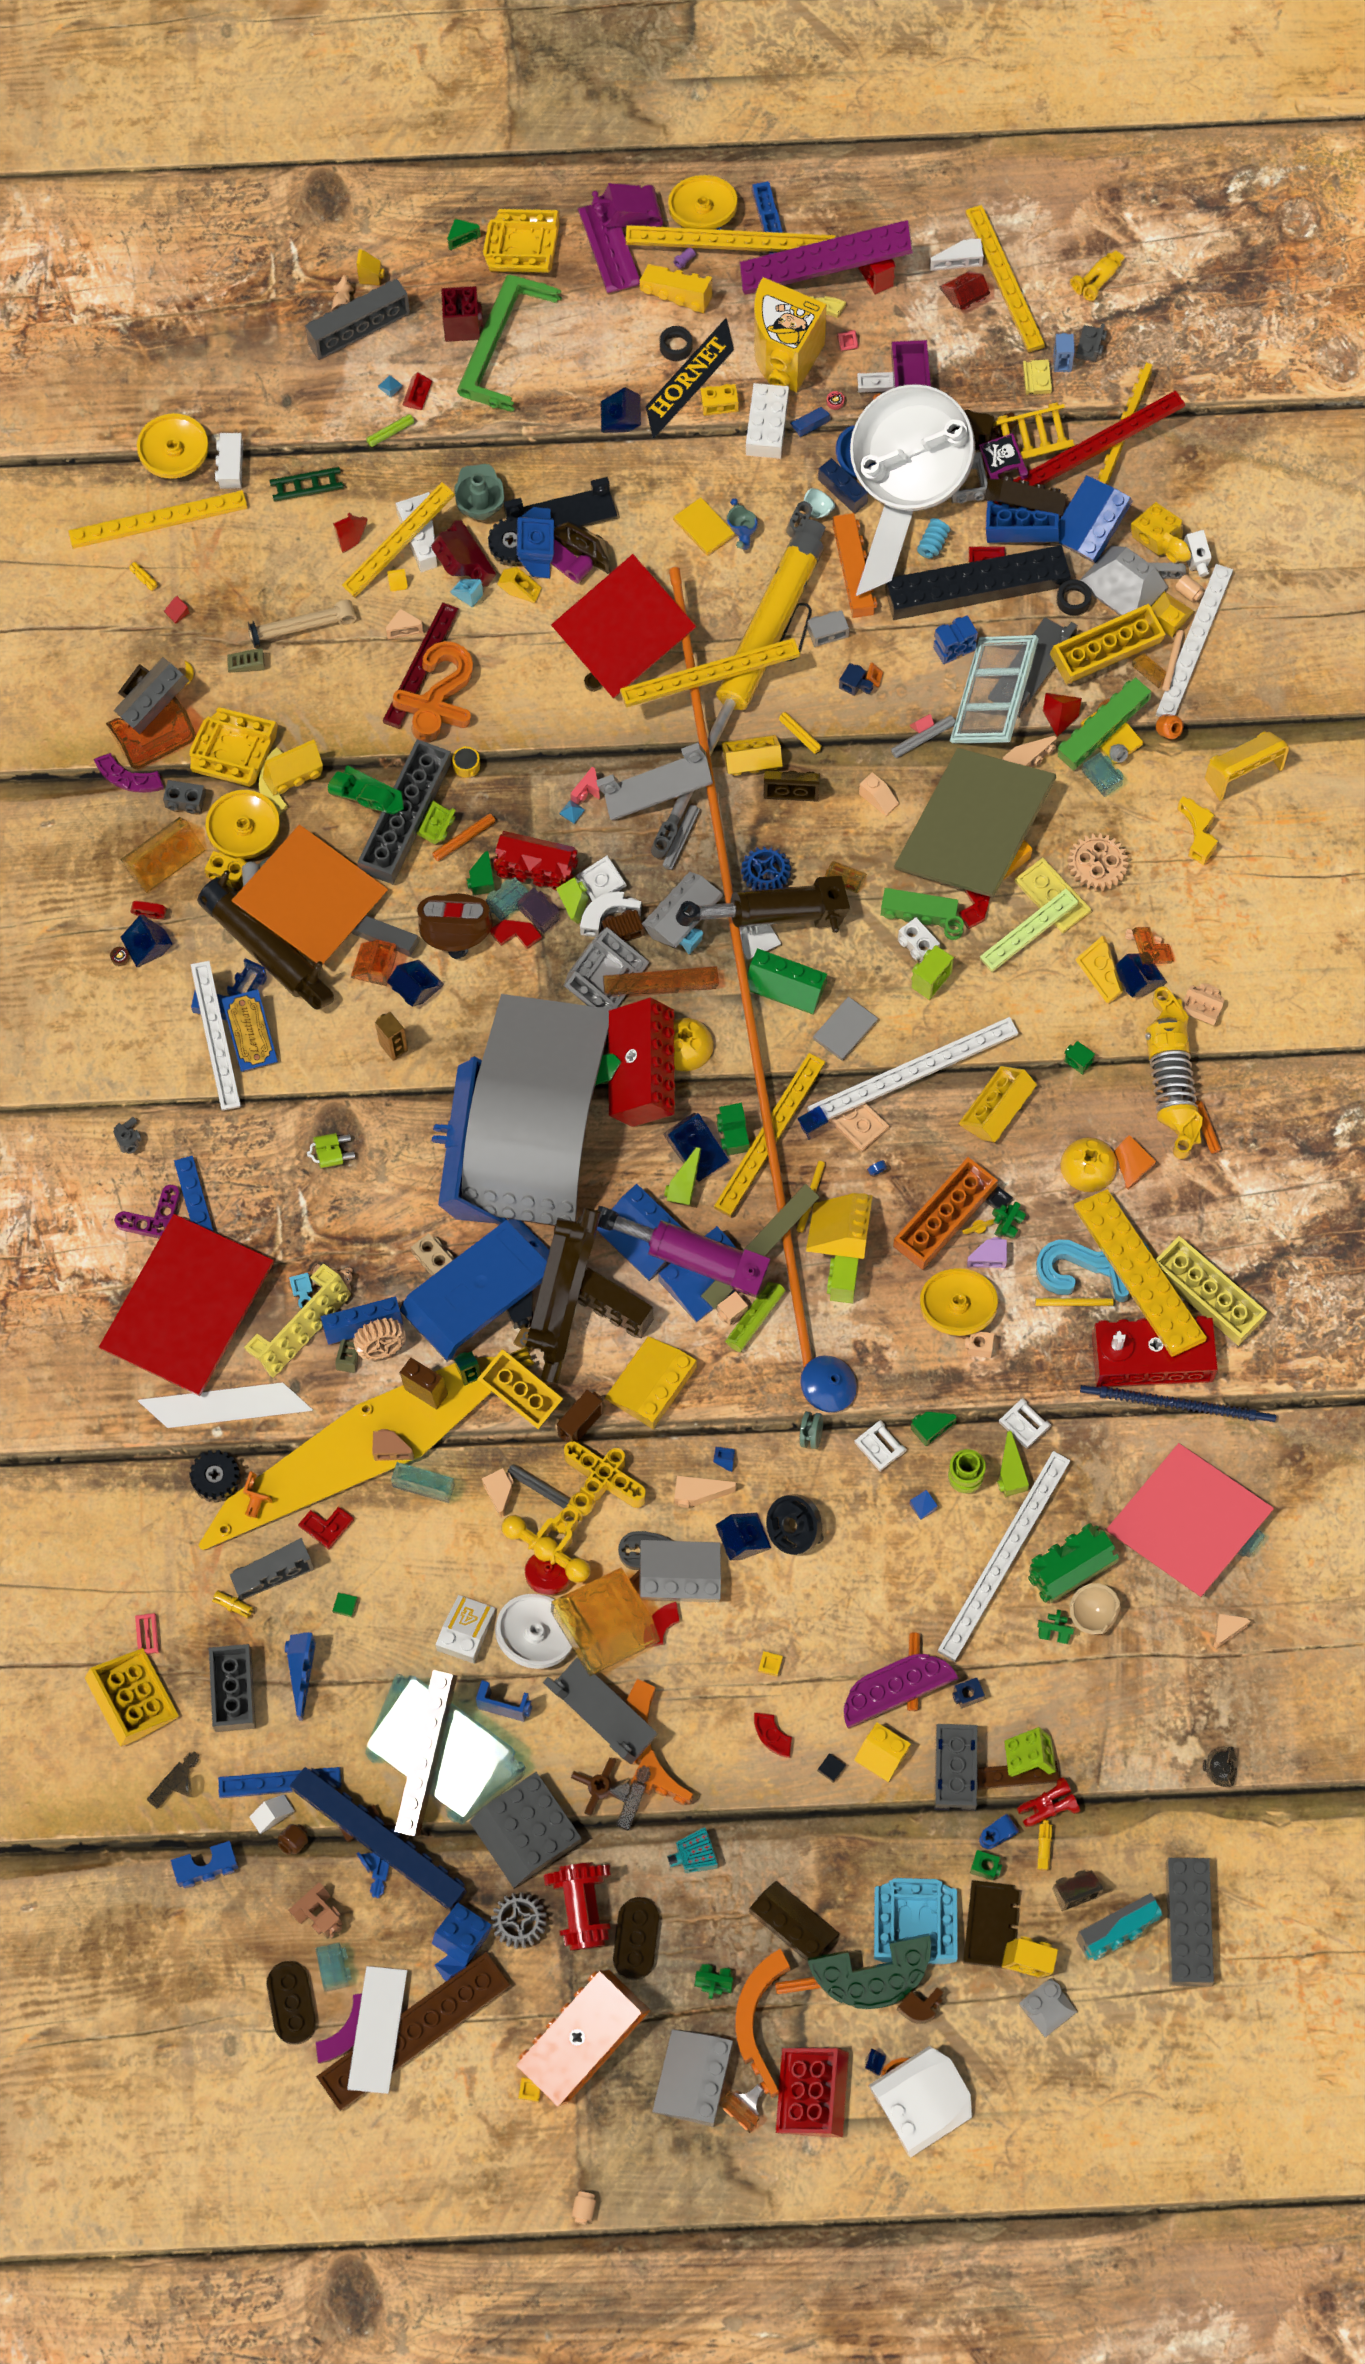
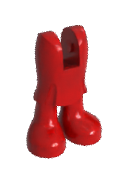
[1017,1777,1080,1827]

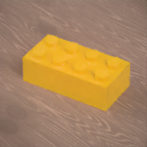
[477,1349,563,1429]

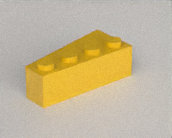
[640,264,712,313]

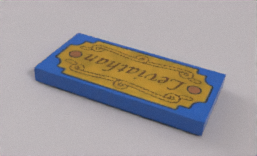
[222,989,278,1072]

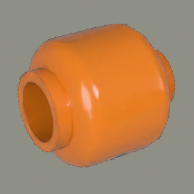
[1156,714,1183,739]

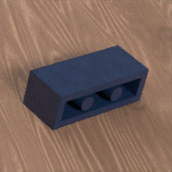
[818,458,868,514]

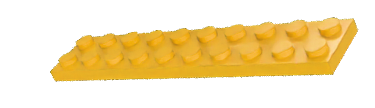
[1074,1189,1207,1357]

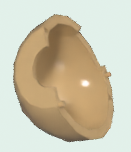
[1069,1583,1120,1635]

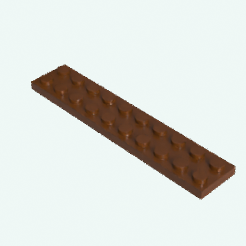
[316,1952,511,2112]

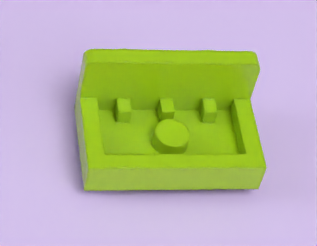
[416,801,455,844]

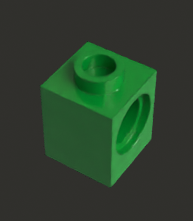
[1064,1041,1095,1075]
[970,1850,1002,1881]

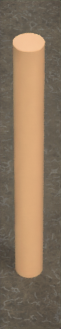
[1162,630,1184,691]

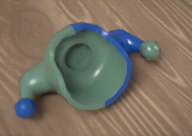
[727,498,758,550]

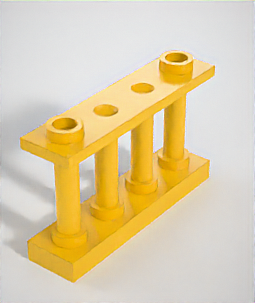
[993,402,1074,460]

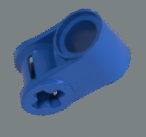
[979,1814,1019,1850]

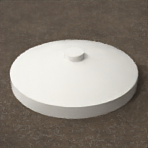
[495,1594,576,1669]

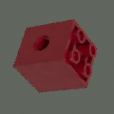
[441,286,483,342]

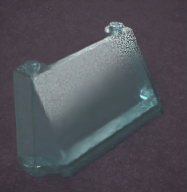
[365,1674,526,1825]

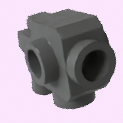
[113,1117,141,1154]

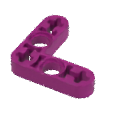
[114,1185,180,1239]

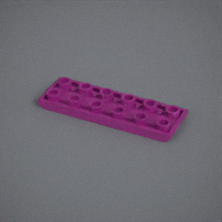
[577,205,640,293]

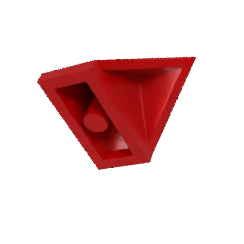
[1043,693,1082,737]

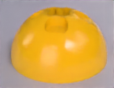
[674,1017,714,1071]
[1060,1137,1117,1192]

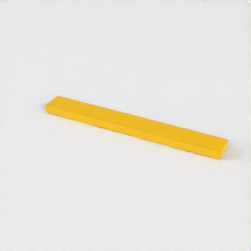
[342,482,455,598]

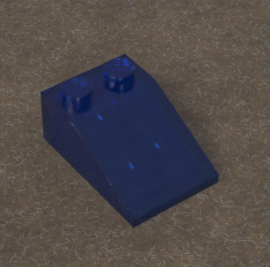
[663,1113,730,1182]

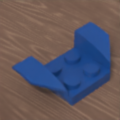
[517,507,554,579]

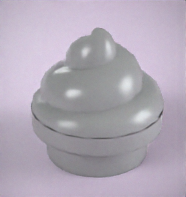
[1110,744,1128,763]

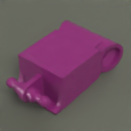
[592,183,663,227]

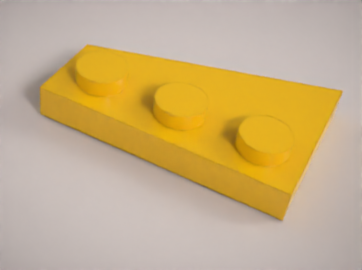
[1075,936,1123,1004]

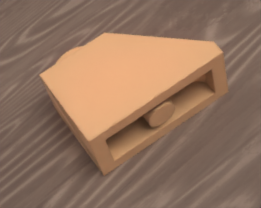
[859,772,899,817]
[482,1468,514,1518]

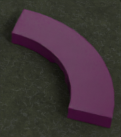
[94,753,164,793]
[316,1994,362,2064]

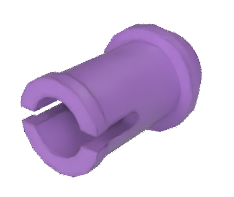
[674,248,696,268]

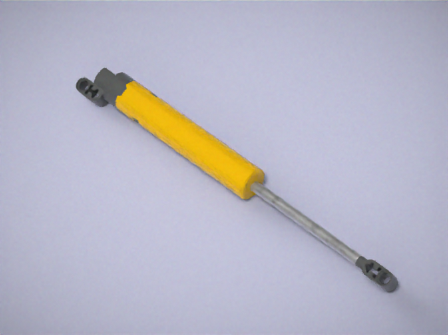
[651,501,826,858]

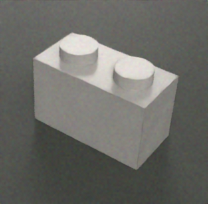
[807,610,849,647]

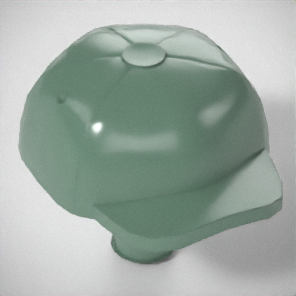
[455,464,504,520]

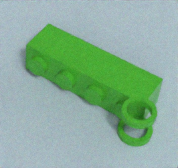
[880,888,964,940]

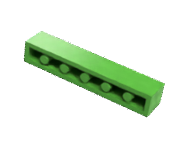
[1058,677,1151,771]

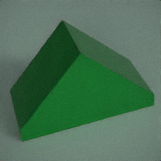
[447,218,481,251]

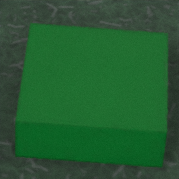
[332,1592,358,1617]

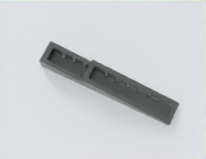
[351,916,419,957]

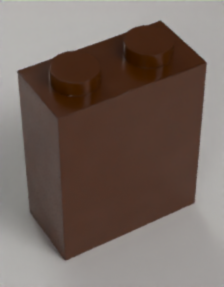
[399,1357,448,1409]

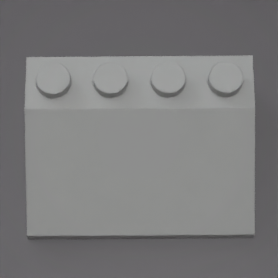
[639,1540,721,1603]
[652,2030,733,2127]

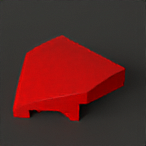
[333,513,368,553]

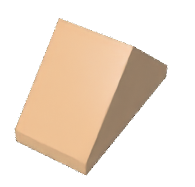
[386,609,423,639]
[1214,1614,1250,1649]

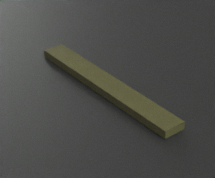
[700,1184,819,1309]

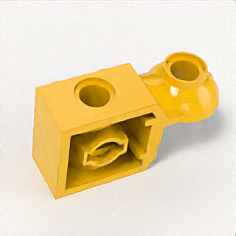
[1131,502,1191,563]

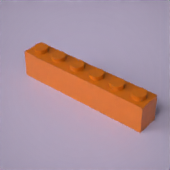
[833,513,877,618]

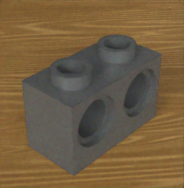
[163,780,206,814]

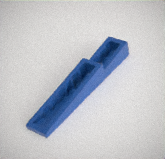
[752,181,783,254]

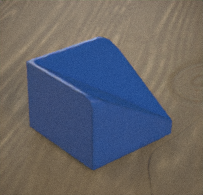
[910,1490,938,1520]
[434,1955,466,1982]

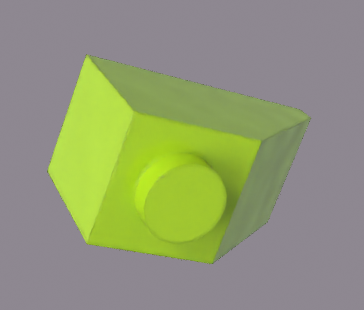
[556,877,589,924]

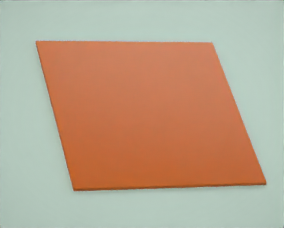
[231,824,388,964]

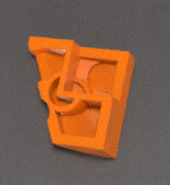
[1114,1135,1156,1189]

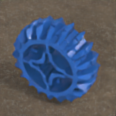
[741,845,791,890]

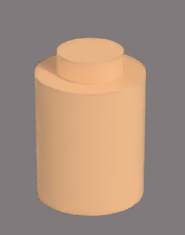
[1175,574,1204,602]

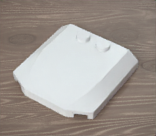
[868,2046,972,2158]

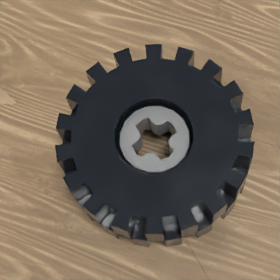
[488,517,520,566]
[189,1450,241,1503]

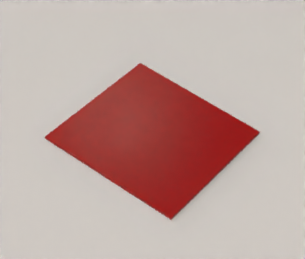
[551,554,696,699]

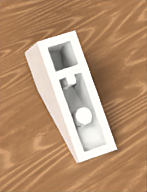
[930,238,983,271]

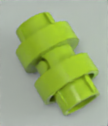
[948,1449,986,1493]

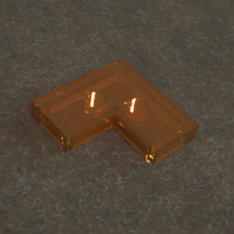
[1132,927,1175,964]

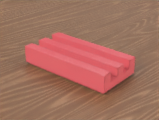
[135,1613,159,1655]

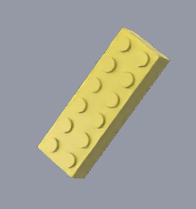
[1155,1236,1267,1346]

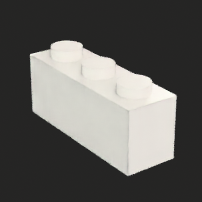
[215,433,243,489]

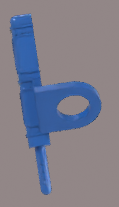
[356,1830,390,1898]

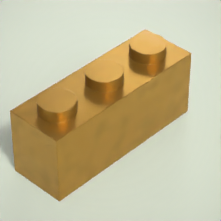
[375,1012,408,1061]

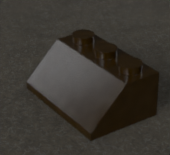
[763,770,820,802]

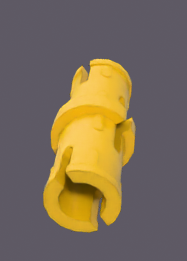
[212,1590,253,1619]

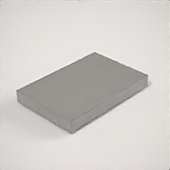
[813,996,878,1061]

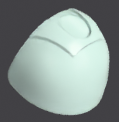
[804,488,835,519]

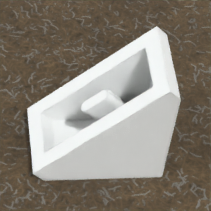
[250,1794,295,1834]

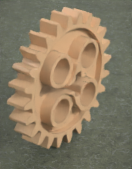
[1067,833,1128,891]

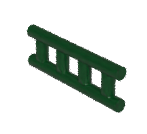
[269,467,344,502]

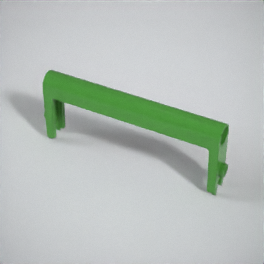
[457,275,562,411]

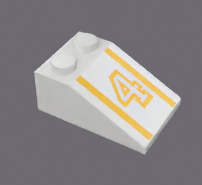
[436,1595,496,1664]

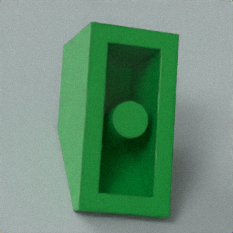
[466,851,495,896]
[911,1412,957,1446]

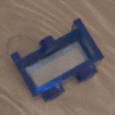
[226,958,267,997]

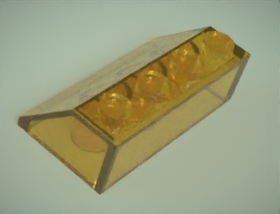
[120,817,206,893]

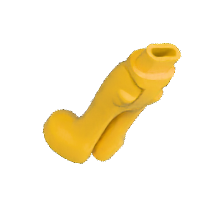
[1070,250,1125,301]

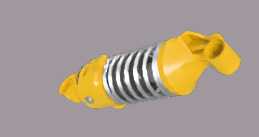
[1145,987,1203,1159]

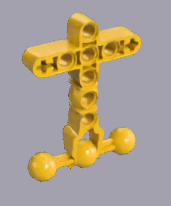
[501,1441,645,1583]

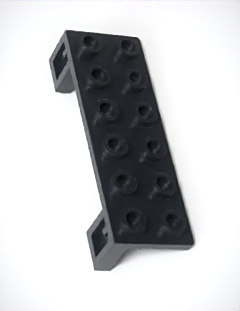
[504,477,617,542]

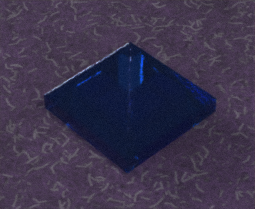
[865,2049,886,2076]

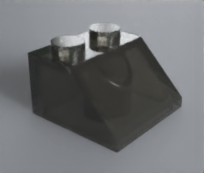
[1052,1869,1103,1912]

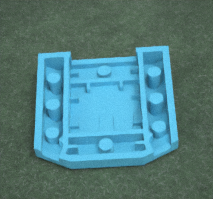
[874,1878,957,1964]

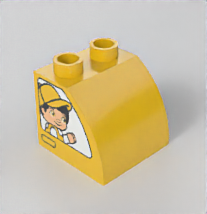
[754,277,827,392]

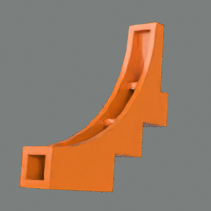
[625,1679,693,1805]

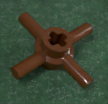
[571,1757,630,1816]

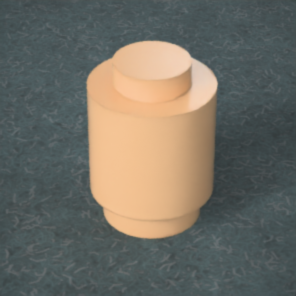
[571,2192,596,2225]

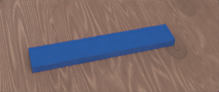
[218,1767,341,1799]

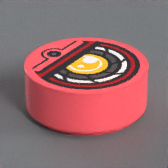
[827,391,844,410]

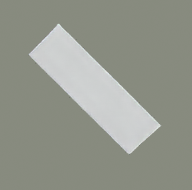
[347,1966,407,2094]

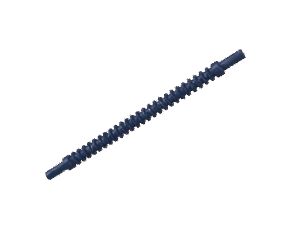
[1080,1385,1276,1422]

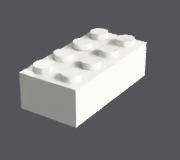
[746,383,789,459]

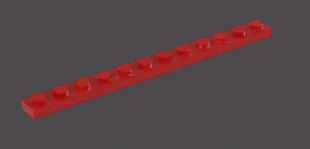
[994,390,1185,505]

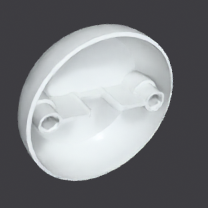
[850,385,975,511]

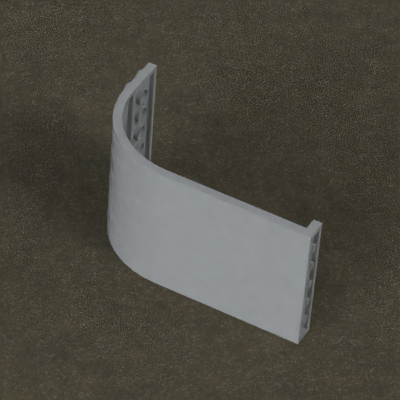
[461,994,612,1225]

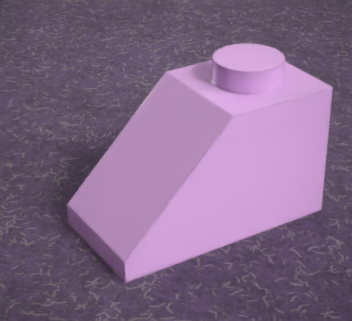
[967,1237,1007,1268]

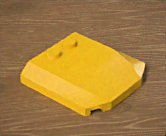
[483,209,559,273]
[189,707,278,787]

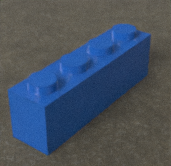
[320,1296,403,1345]

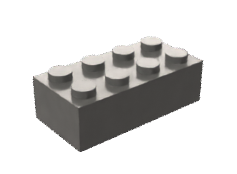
[209,1644,256,1732]

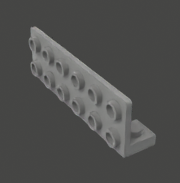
[596,743,713,820]

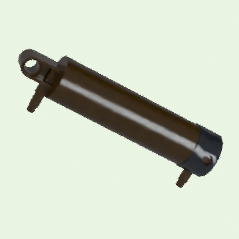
[197,870,334,1010]

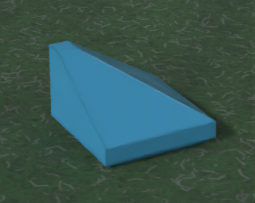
[378,375,403,398]

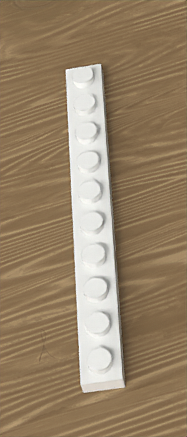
[1156,564,1233,717]

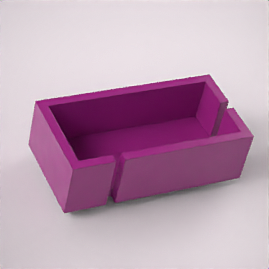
[891,340,931,388]

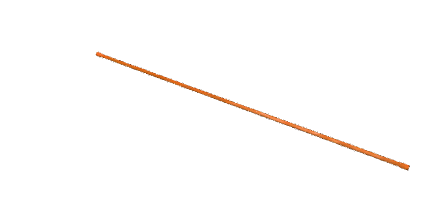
[669,567,812,1367]

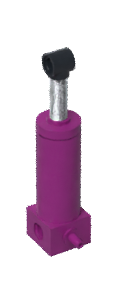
[598,1206,770,1298]

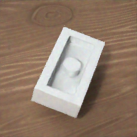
[857,372,894,392]

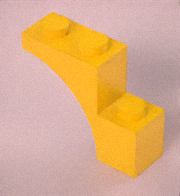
[1177,796,1218,865]

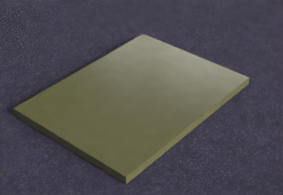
[894,748,1057,898]

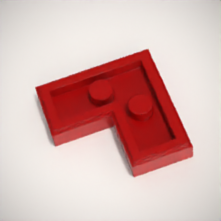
[298,1506,354,1550]

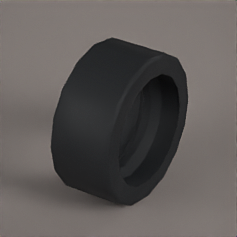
[660,326,692,361]
[1057,579,1092,616]

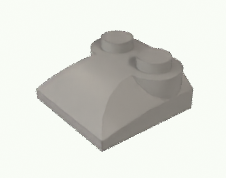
[1019,1978,1077,2037]

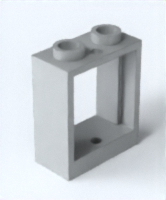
[951,452,987,503]

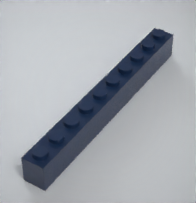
[290,1767,466,1912]

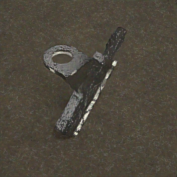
[147,1751,199,1809]
[609,1765,651,1831]

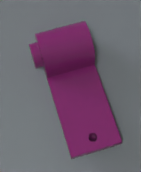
[551,539,593,583]

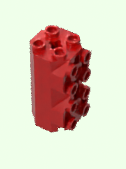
[493,831,578,891]

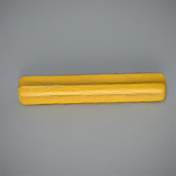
[779,712,821,754]

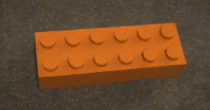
[893,1157,998,1270]

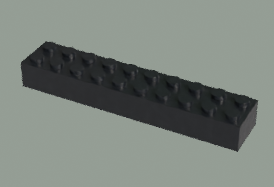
[885,545,1071,620]

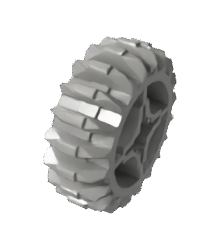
[491,1892,547,1949]

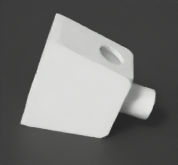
[1184,530,1211,577]

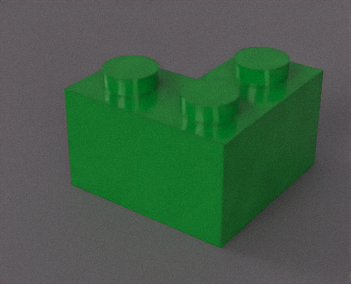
[716,1103,750,1156]

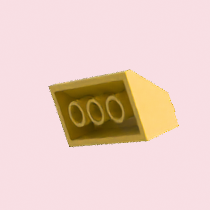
[958,1066,1037,1142]

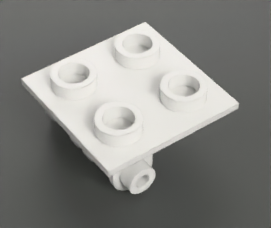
[739,925,781,960]

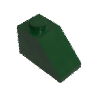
[454,1351,481,1386]

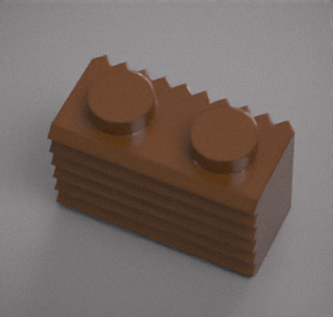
[602,909,645,942]

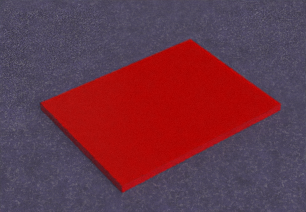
[99,1214,274,1396]

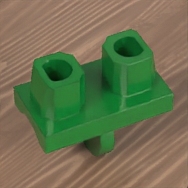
[992,1202,1026,1238]
[1037,1609,1074,1644]
[694,1964,733,1999]

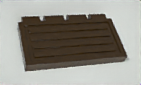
[963,1880,1020,1969]

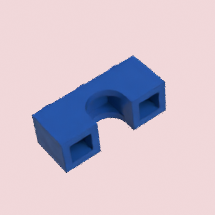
[171,1841,239,1888]

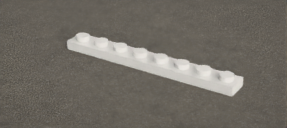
[190,961,240,1111]

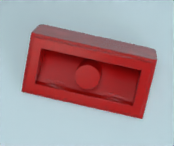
[402,372,433,410]

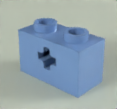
[1053,333,1074,372]

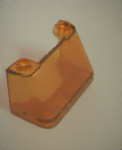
[106,697,196,769]

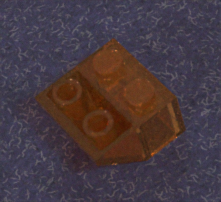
[351,940,397,986]

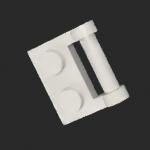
[999,1398,1051,1449]
[854,1420,907,1471]

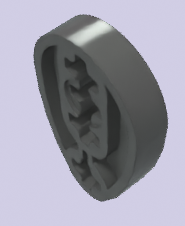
[618,1531,671,1570]

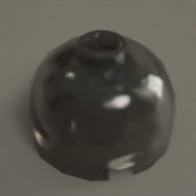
[1203,1746,1237,1787]

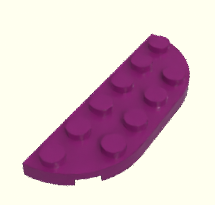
[844,1654,958,1729]

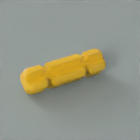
[129,562,158,591]

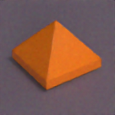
[865,662,883,688]

